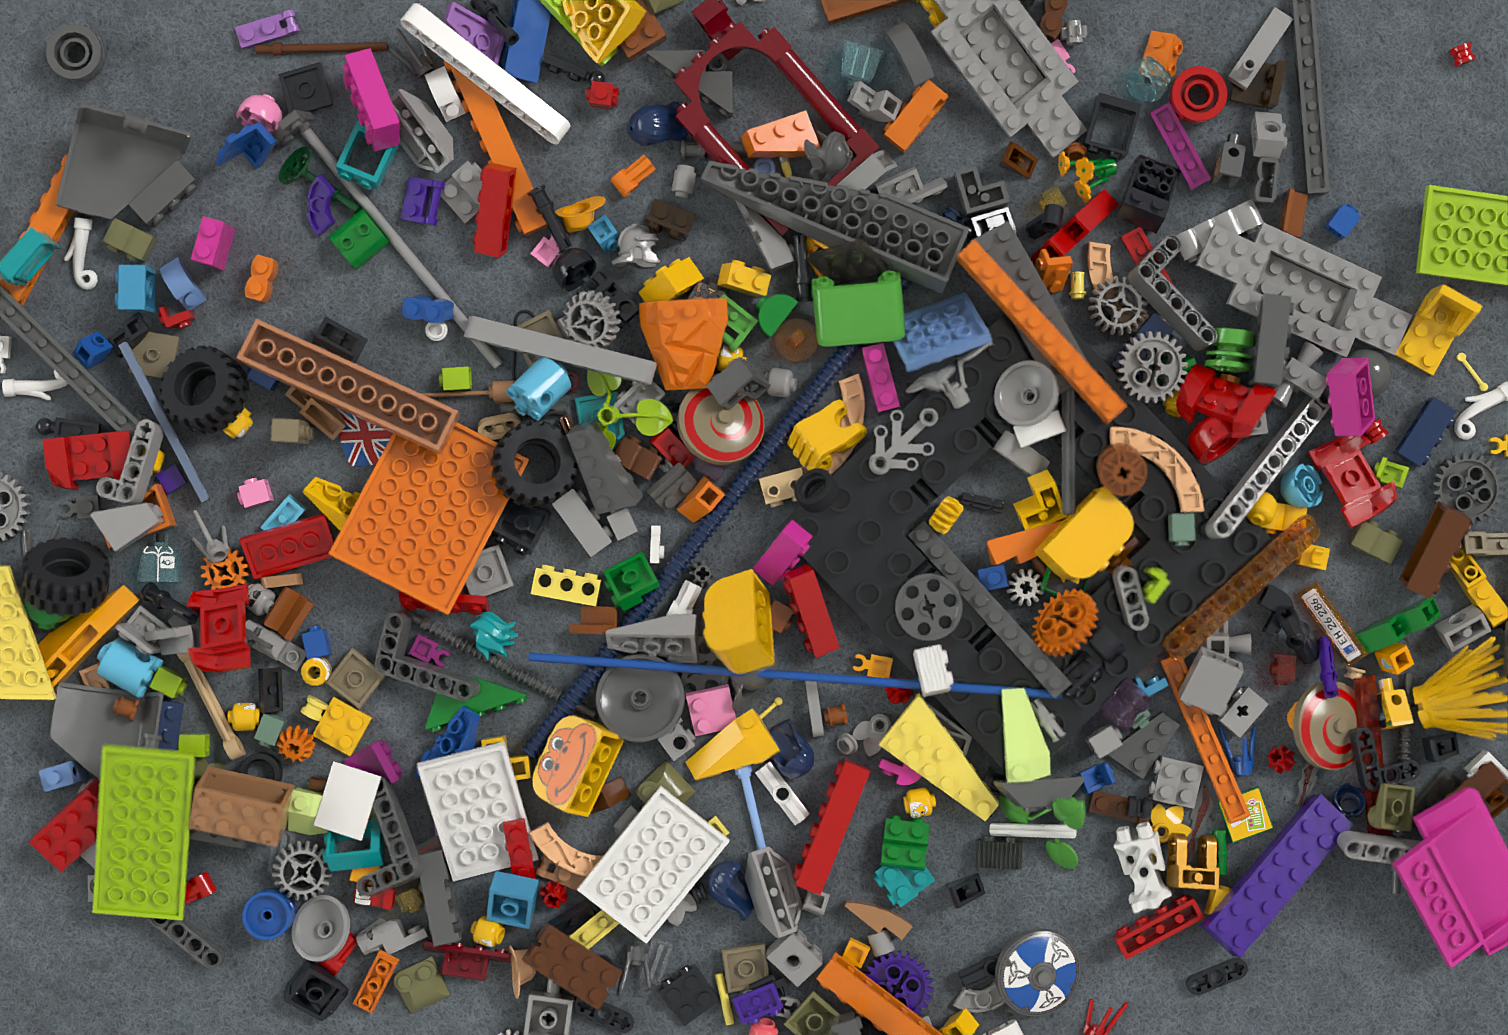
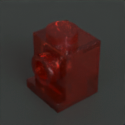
[1269,653,1296,686]

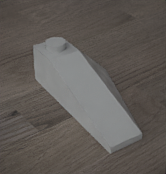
[735,200,795,274]

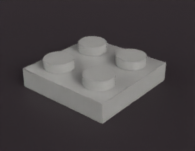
[466,544,514,596]

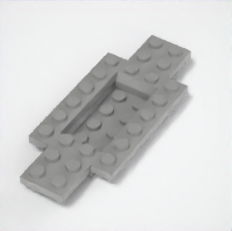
[930,0,1087,158]
[1195,223,1412,358]

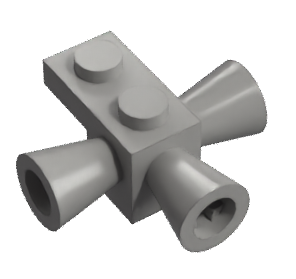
[1272,342,1327,408]
[1183,609,1251,657]

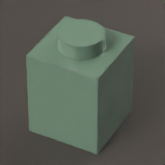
[1168,513,1195,545]
[254,713,288,748]

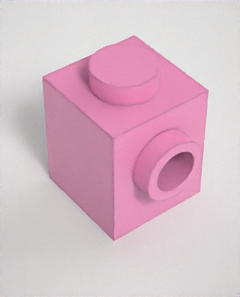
[237,478,274,508]

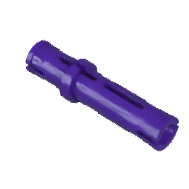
[1317,636,1339,698]

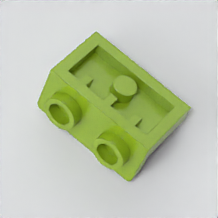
[1141,567,1170,603]

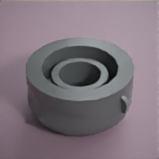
[46,24,106,82]

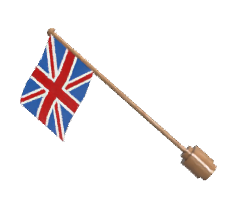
[336,380,515,466]

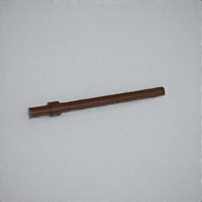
[255,42,388,56]

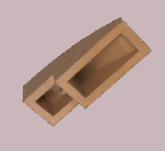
[285,387,347,440]
[844,900,913,940]

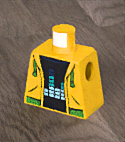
[1371,678,1413,731]

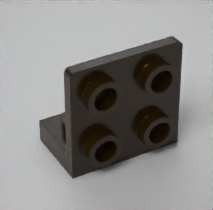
[1230,58,1287,110]
[644,199,696,241]

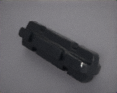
[960,492,1003,513]

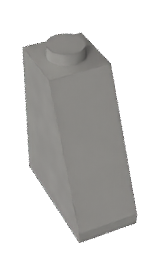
[836,149,898,191]
[90,503,165,552]

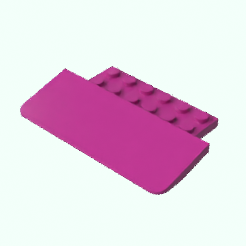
[1392,787,1508,968]

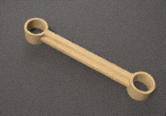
[177,653,246,761]

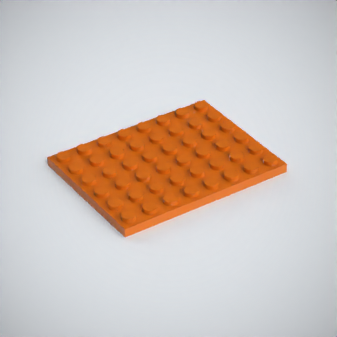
[328,422,529,615]

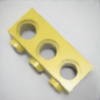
[531,564,602,606]

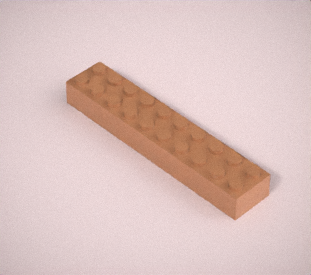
[237,319,460,455]

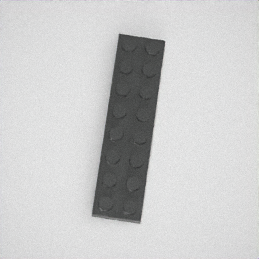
[969,221,1089,395]

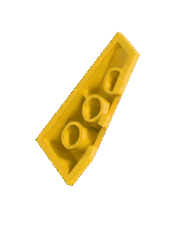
[303,477,360,531]
[685,708,780,781]

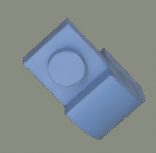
[159,257,206,310]

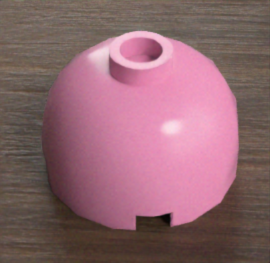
[236,94,282,134]

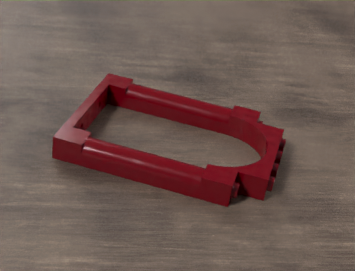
[673,21,879,236]

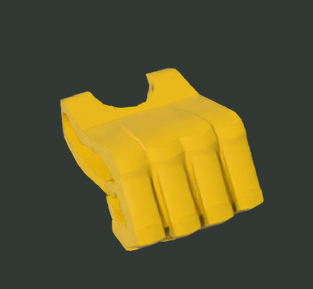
[787,399,867,471]

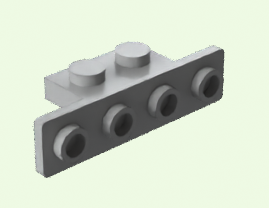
[874,167,948,204]
[613,361,666,426]

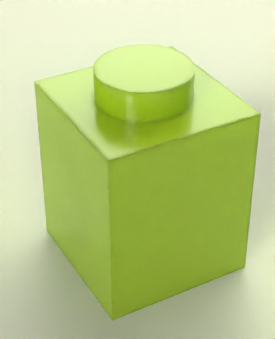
[439,367,472,392]
[149,666,188,698]
[177,733,210,757]

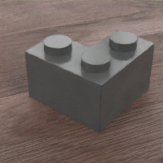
[953,166,1010,217]
[706,357,771,409]

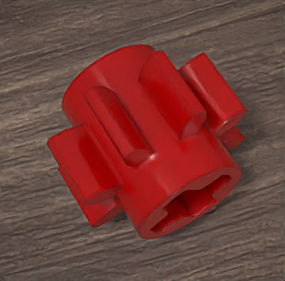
[884,677,913,705]
[1267,745,1296,774]
[540,881,568,909]

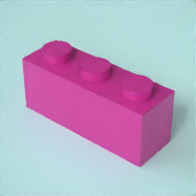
[861,343,900,413]
[753,520,813,586]

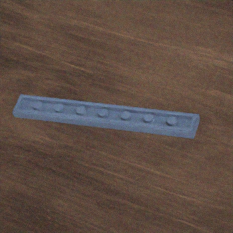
[118,342,210,503]

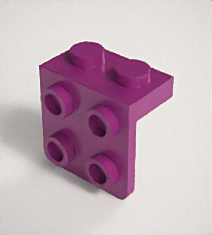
[345,739,403,791]

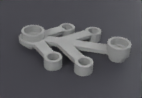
[869,408,938,475]

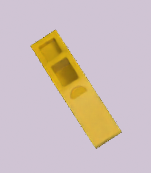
[1450,542,1508,628]

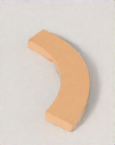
[1087,242,1166,333]
[802,373,865,474]
[1109,427,1204,513]
[528,822,603,877]

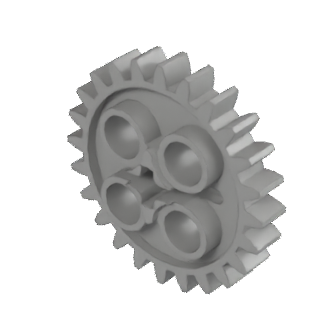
[1115,331,1188,403]
[0,472,31,541]

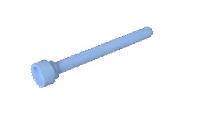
[734,765,766,850]

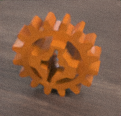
[201,547,250,590]

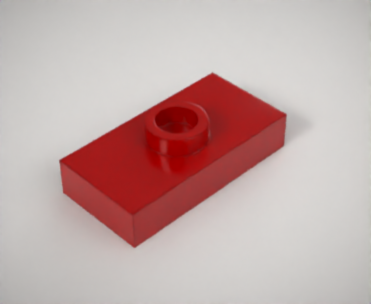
[650,427,695,468]

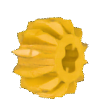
[929,496,963,535]

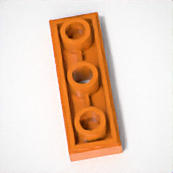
[353,949,399,1014]

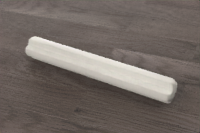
[989,823,1077,838]

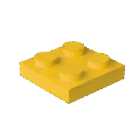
[313,696,373,756]

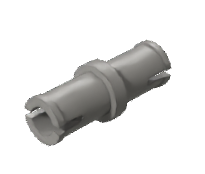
[1030,698,1066,743]

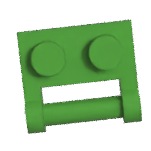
[720,294,758,352]

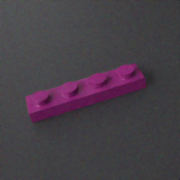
[1150,102,1211,190]

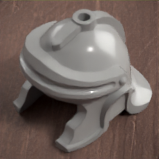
[611,224,660,267]

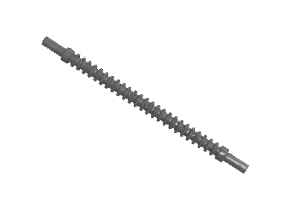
[403,608,597,719]
[1390,673,1415,894]

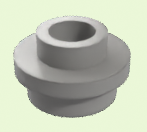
[837,733,858,755]

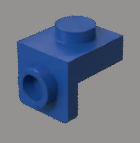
[976,564,1009,590]
[1076,763,1115,794]

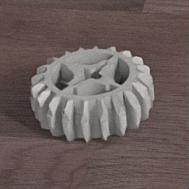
[1088,276,1148,336]
[562,290,621,348]
[272,841,332,900]

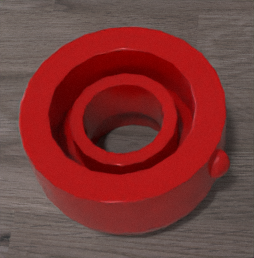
[1169,66,1227,124]
[1188,416,1243,464]

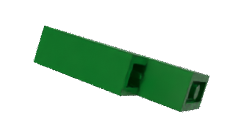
[1344,596,1441,662]
[425,675,528,732]

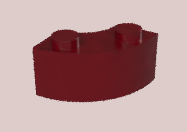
[691,0,743,61]

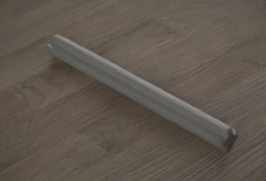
[1062,388,1075,515]

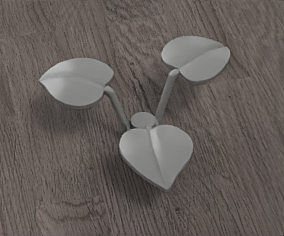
[906,342,995,408]

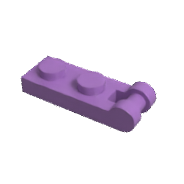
[235,10,300,49]

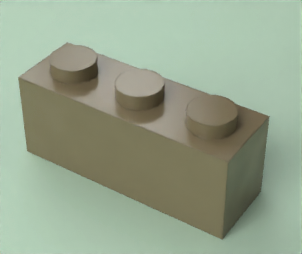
[271,419,315,445]

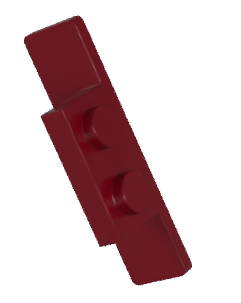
[423,939,511,982]

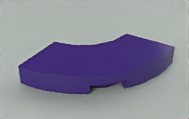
[307,174,336,237]

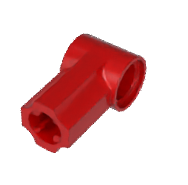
[185,871,217,905]
[317,932,358,976]

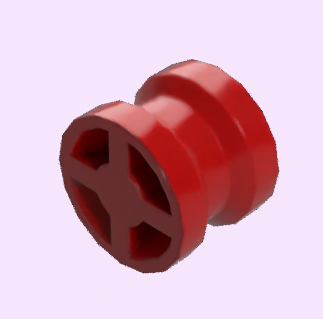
[1449,42,1476,67]
[1364,418,1389,444]

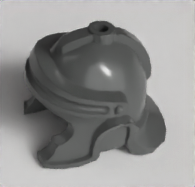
[804,130,852,181]

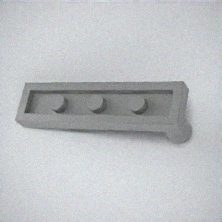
[1227,7,1293,90]

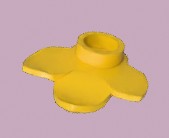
[1150,803,1192,843]

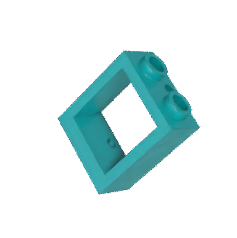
[336,120,399,190]
[323,818,384,871]

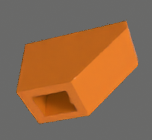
[676,476,725,523]

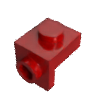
[158,306,196,329]

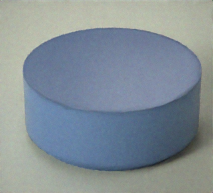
[754,158,775,174]

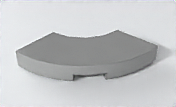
[952,980,1005,1013]

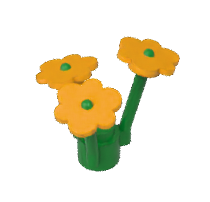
[1058,151,1117,203]

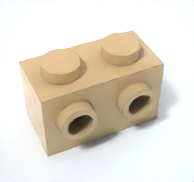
[759,467,803,508]

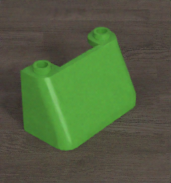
[812,271,905,347]

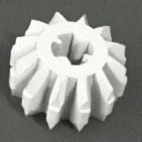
[1006,569,1044,606]

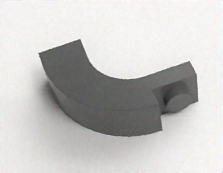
[883,22,935,86]

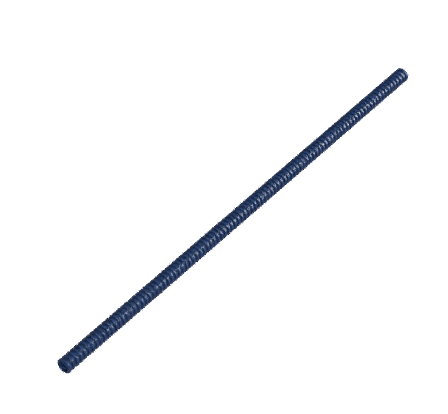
[521,206,963,760]

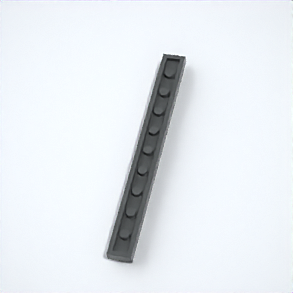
[1291,0,1330,195]
[0,284,140,443]
[908,521,1072,699]

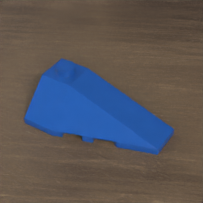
[414,706,480,779]

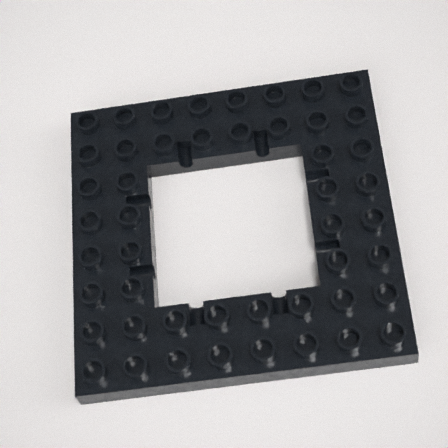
[776,313,1276,771]

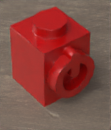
[586,81,619,110]

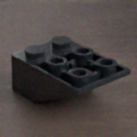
[1116,154,1180,234]
[312,317,368,363]

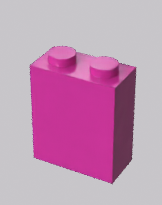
[191,217,235,271]

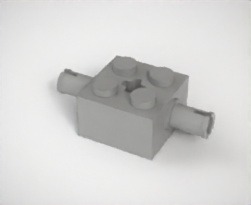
[524,978,575,1035]

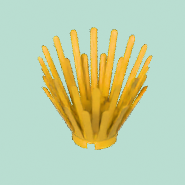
[1413,636,1508,740]

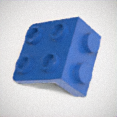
[215,121,277,169]

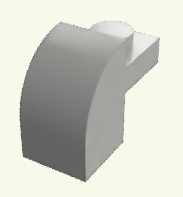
[847,81,903,122]

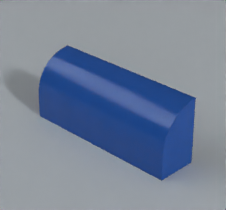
[500,0,551,84]

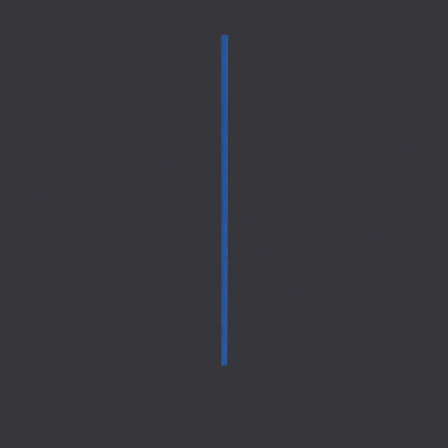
[529,652,1062,699]

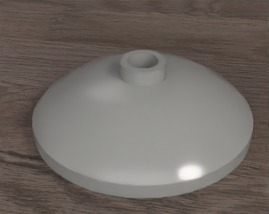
[994,361,1059,427]
[292,895,350,962]

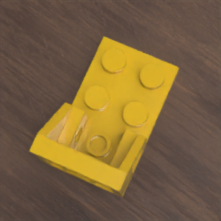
[1395,284,1482,376]

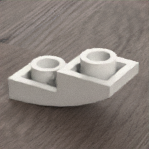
[1013,410,1066,448]

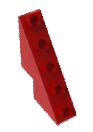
[1030,189,1119,267]

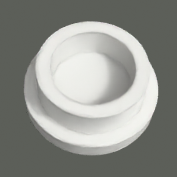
[425,322,448,341]

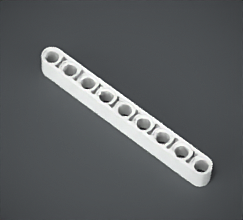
[400,3,570,144]

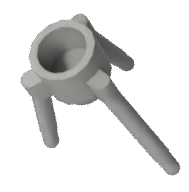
[192,510,230,563]

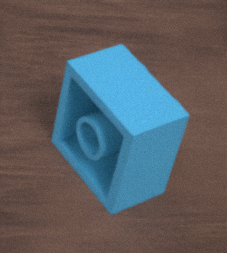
[115,265,156,314]
[486,871,539,929]

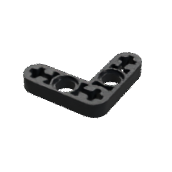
[1350,727,1420,791]
[574,954,634,1033]

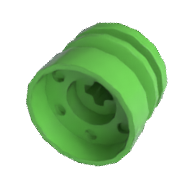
[1204,328,1256,373]

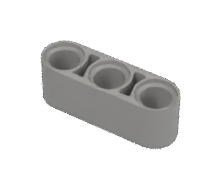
[993,430,1050,476]
[1113,565,1149,630]

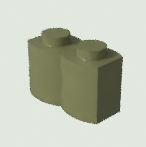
[103,218,157,263]
[1348,520,1403,564]

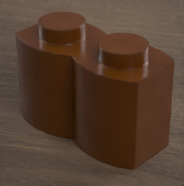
[1038,0,1067,42]
[614,435,662,481]

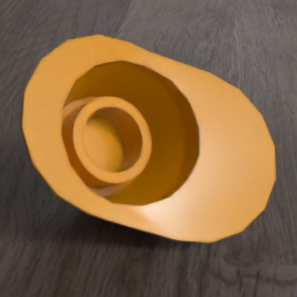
[555,196,606,233]

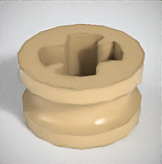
[1344,666,1366,681]

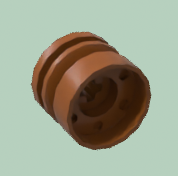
[1096,442,1147,496]

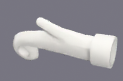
[64,218,98,290]
[2,370,68,400]
[1454,381,1508,440]

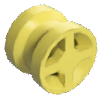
[301,695,328,721]

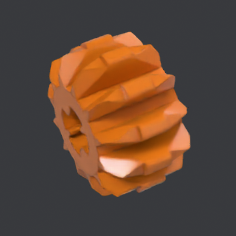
[277,725,315,763]

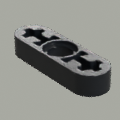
[1186,957,1248,995]

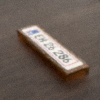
[1297,581,1368,666]

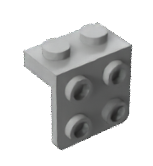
[116,605,170,655]

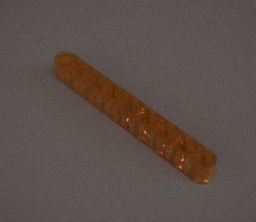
[1164,515,1320,661]

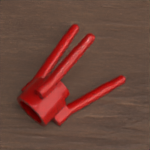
[1082,999,1128,1035]

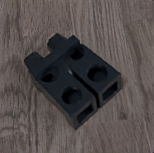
[576,271,639,334]

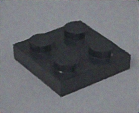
[278,62,334,113]

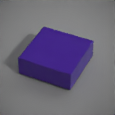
[156,464,188,494]

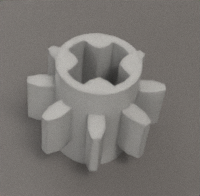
[1060,20,1087,46]

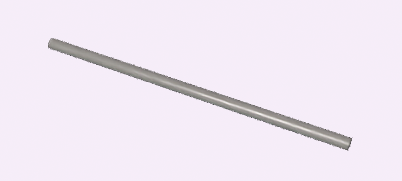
[301,128,503,369]

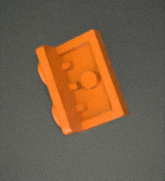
[1139,31,1183,83]
[1035,249,1073,293]

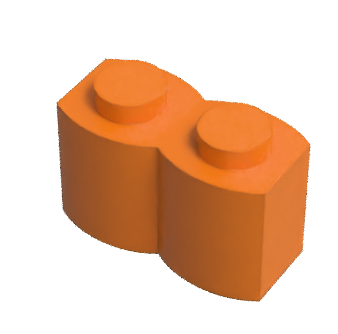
[245,254,278,303]

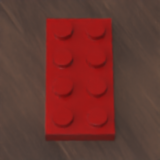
[239,514,335,580]

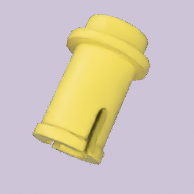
[1069,272,1086,300]

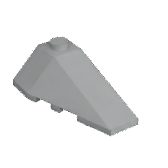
[606,614,698,663]

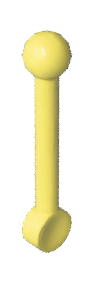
[1457,353,1488,391]
[759,697,783,719]

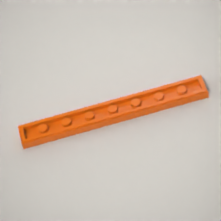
[1160,653,1251,824]

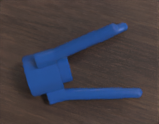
[1218,725,1257,775]

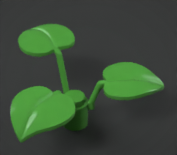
[999,795,1085,870]

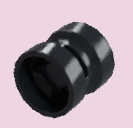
[1126,795,1152,820]

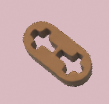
[261,573,303,588]

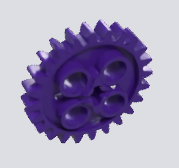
[864,950,933,1015]

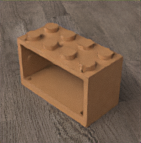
[188,766,295,847]

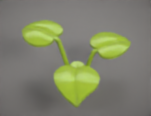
[587,370,673,449]

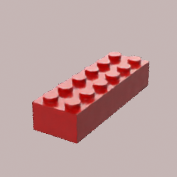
[793,758,870,895]

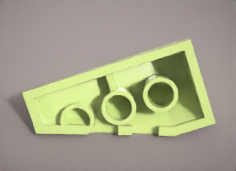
[1002,688,1051,783]
[288,788,377,835]

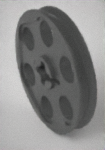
[895,574,962,641]
[665,636,729,700]

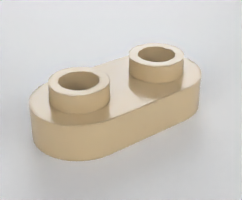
[478,413,521,440]

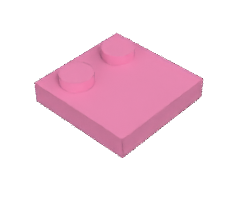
[686,684,736,736]

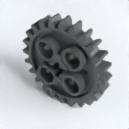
[1431,453,1505,524]

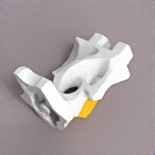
[1114,822,1172,913]

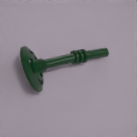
[279,147,360,214]

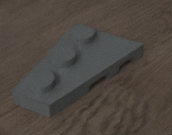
[1107,712,1180,779]

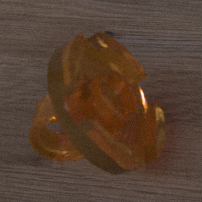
[775,318,818,362]

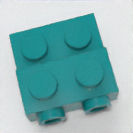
[874,866,936,907]

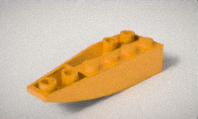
[38,585,140,692]

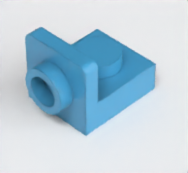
[587,214,619,254]
[1132,675,1169,698]

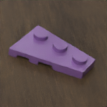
[443,2,505,65]

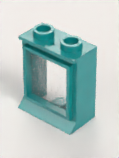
[0,227,63,286]

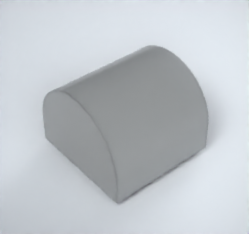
[802,891,830,917]
[867,928,895,957]

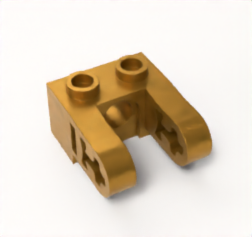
[1166,833,1219,890]

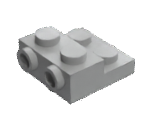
[441,161,482,224]
[1148,756,1204,809]

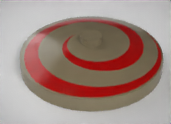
[677,388,765,465]
[1293,681,1367,770]

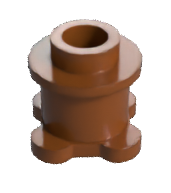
[113,695,140,722]
[823,703,848,728]

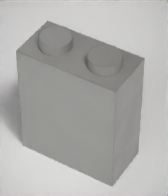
[1179,646,1244,716]

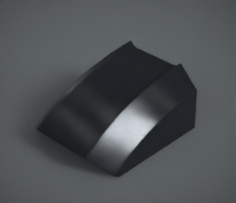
[284,960,348,1021]

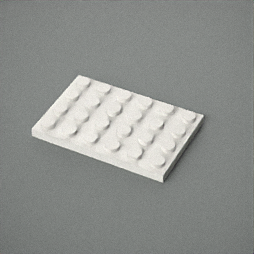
[417,741,538,881]
[577,785,730,944]

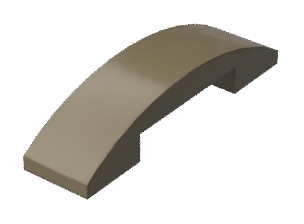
[1463,532,1508,556]

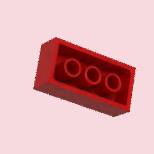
[28,778,100,872]

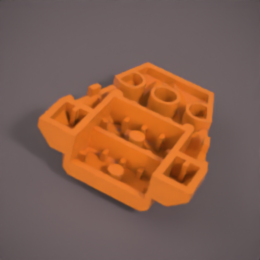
[639,298,728,390]

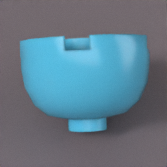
[1280,464,1323,509]

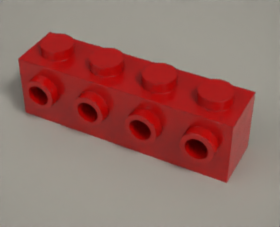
[473,163,517,258]
[783,564,840,658]
[1112,894,1204,960]

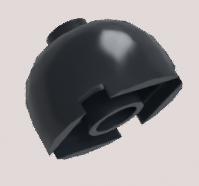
[552,248,597,291]

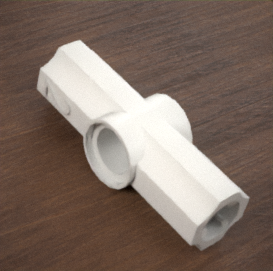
[666,580,702,616]
[755,761,810,825]

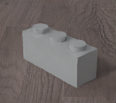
[552,488,614,557]

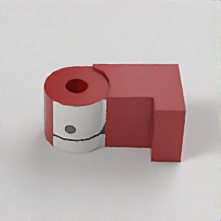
[353,883,397,910]

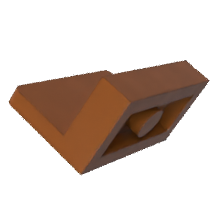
[1279,188,1308,238]
[263,586,314,641]
[569,606,617,634]

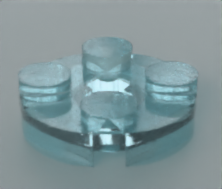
[1126,56,1171,102]

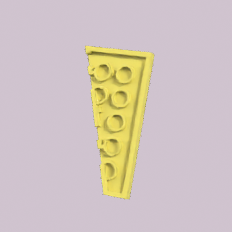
[0,566,56,700]
[879,693,999,821]

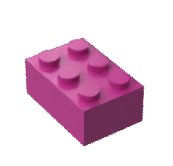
[1326,358,1375,436]

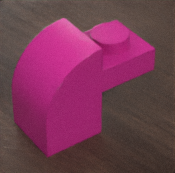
[878,757,922,785]

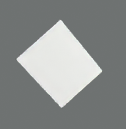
[314,761,381,841]

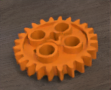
[1032,589,1098,657]

